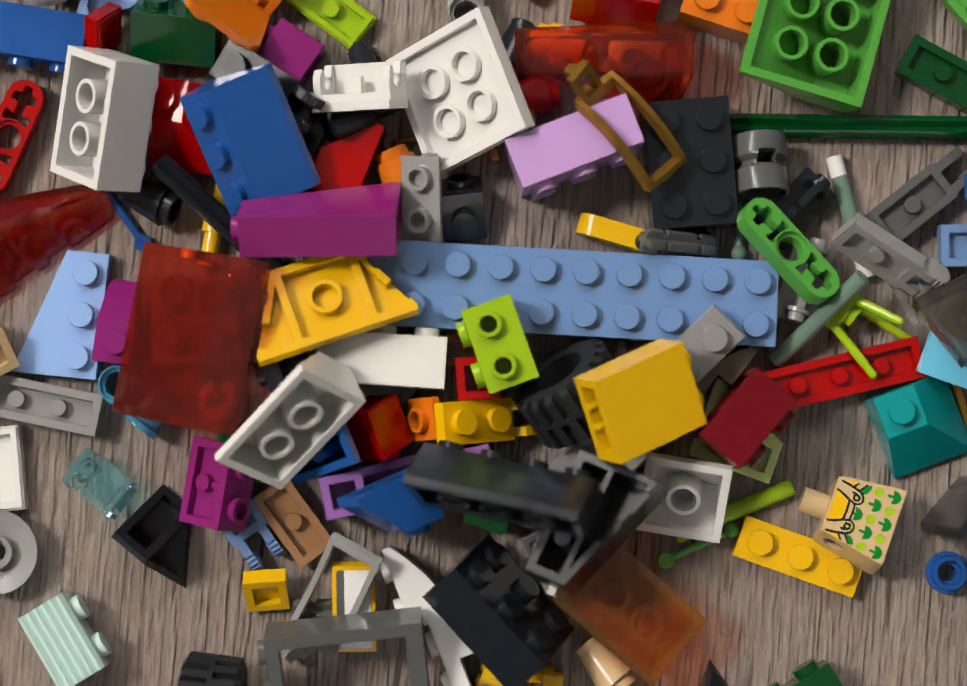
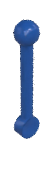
[96,190,152,252]

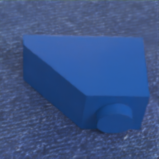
[292,423,361,485]
[336,468,444,537]

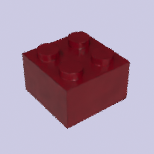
[691,367,797,469]

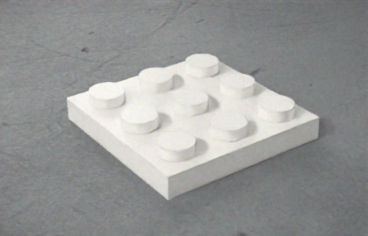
[386,6,535,175]

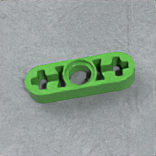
[737,198,840,305]

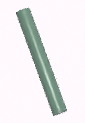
[769,270,870,368]

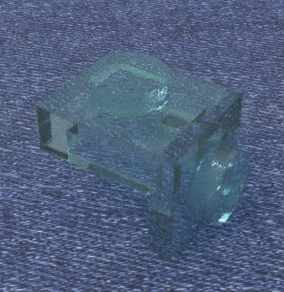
[62,448,140,520]

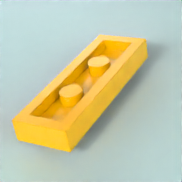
[731,515,862,598]

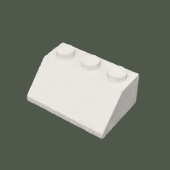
[214,352,366,490]

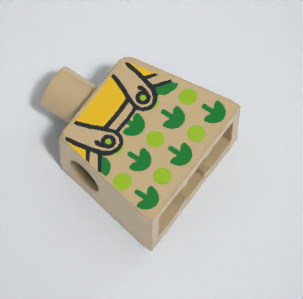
[797,476,907,575]

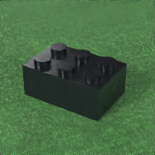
[639,95,738,232]
[423,534,575,686]

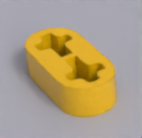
[575,213,651,254]

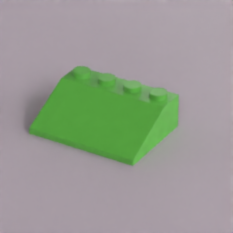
[738,0,890,114]

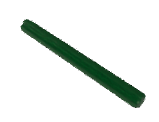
[730,113,967,140]

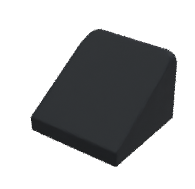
[319,110,377,144]

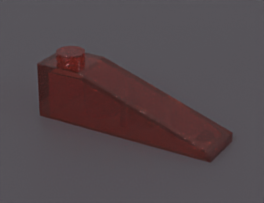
[514,21,695,107]
[0,184,115,298]

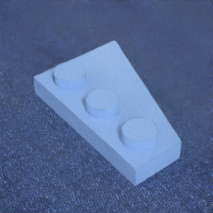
[11,250,112,380]

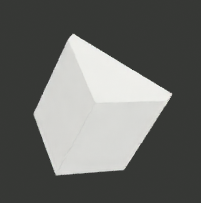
[636,452,733,544]

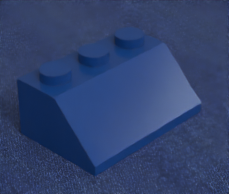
[179,63,321,216]

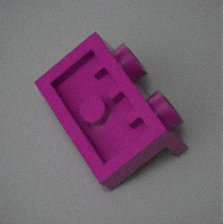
[179,436,254,531]

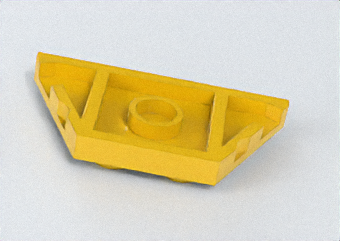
[257,256,419,367]

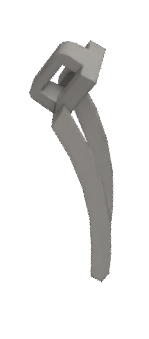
[283,531,383,664]

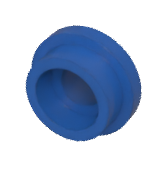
[925,551,967,594]

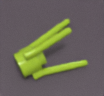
[825,284,912,379]

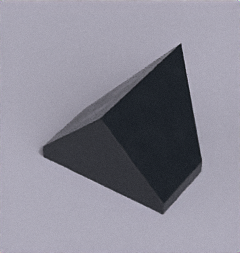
[111,484,192,588]

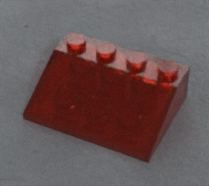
[111,242,273,436]

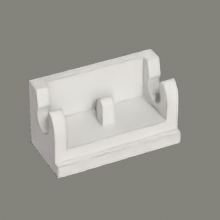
[312,60,408,113]

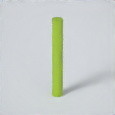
[675,479,795,544]

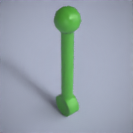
[657,522,740,569]

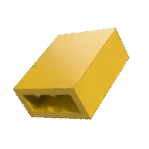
[574,339,707,465]

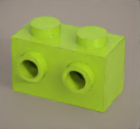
[455,294,539,395]

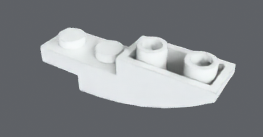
[380,545,473,686]

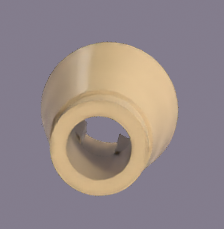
[576,636,636,686]

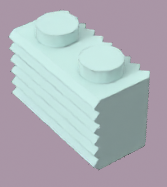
[18,590,112,686]

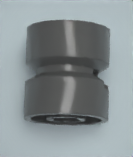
[732,129,790,202]

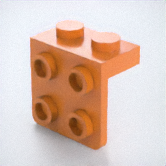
[184,0,282,52]

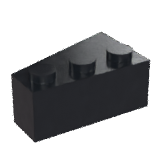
[524,450,667,596]

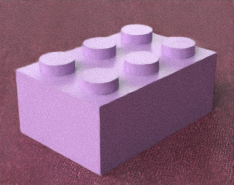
[503,93,645,201]

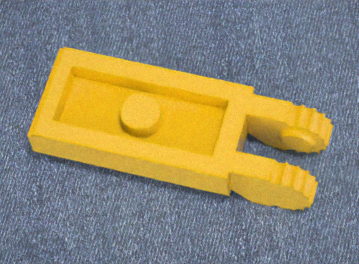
[434,398,537,445]

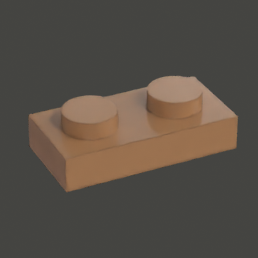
[252,480,331,568]

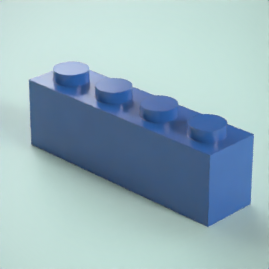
[0,1,87,76]

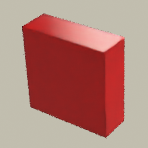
[84,2,122,49]

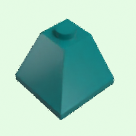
[864,376,967,479]

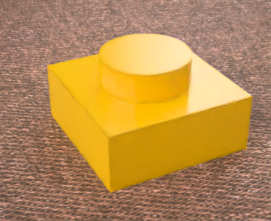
[243,568,291,612]

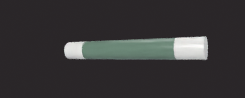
[826,154,875,278]

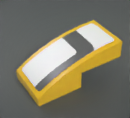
[332,561,378,652]

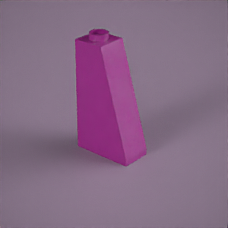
[230,182,403,258]

